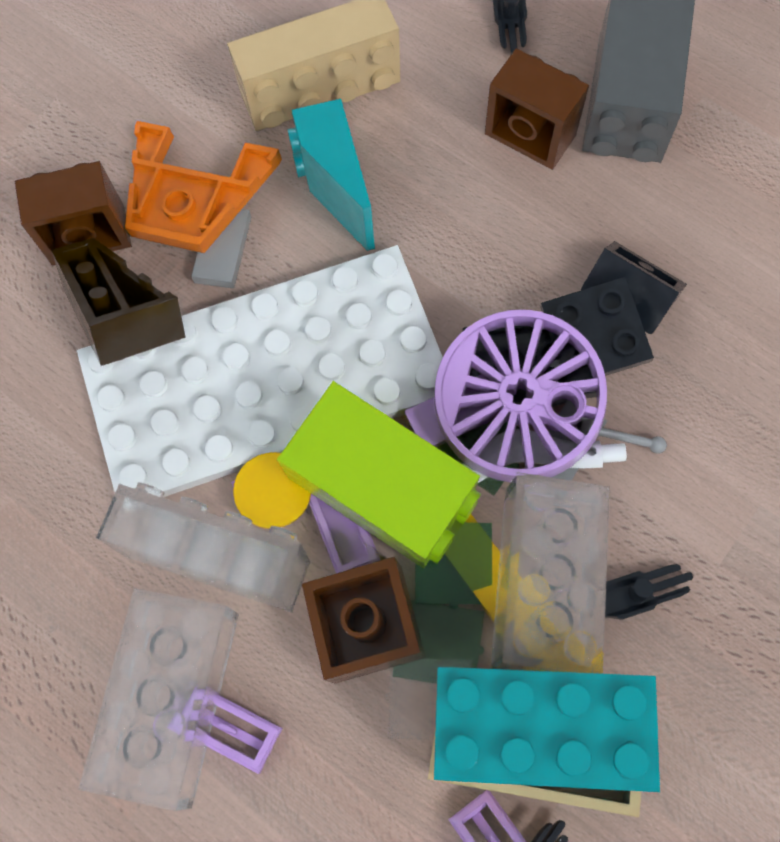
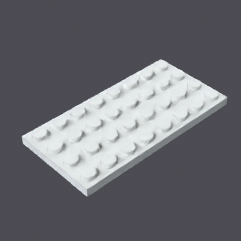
[77,245,443,511]

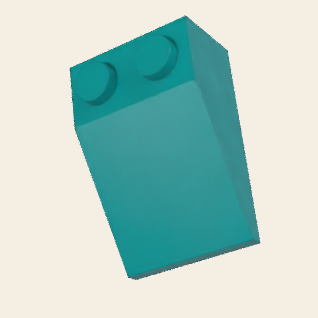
[287,99,375,251]

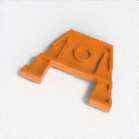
[125,121,282,253]

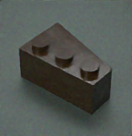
[51,238,186,366]

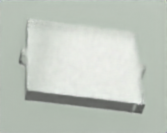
[385,658,473,740]

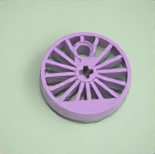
[434,310,607,483]

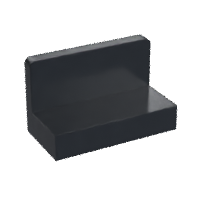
[581,241,687,334]

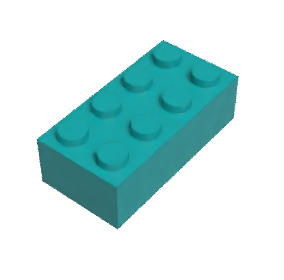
[434,667,660,792]

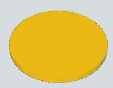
[233,452,311,529]

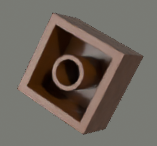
[485,48,589,170]
[15,161,132,266]
[302,557,426,684]

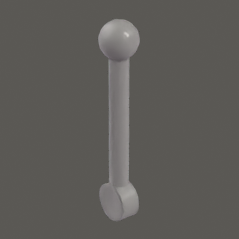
[577,419,667,454]

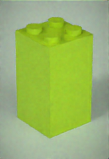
[277,381,481,569]

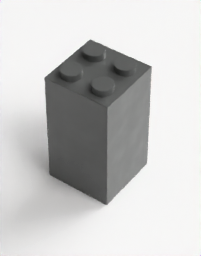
[582,0,695,163]

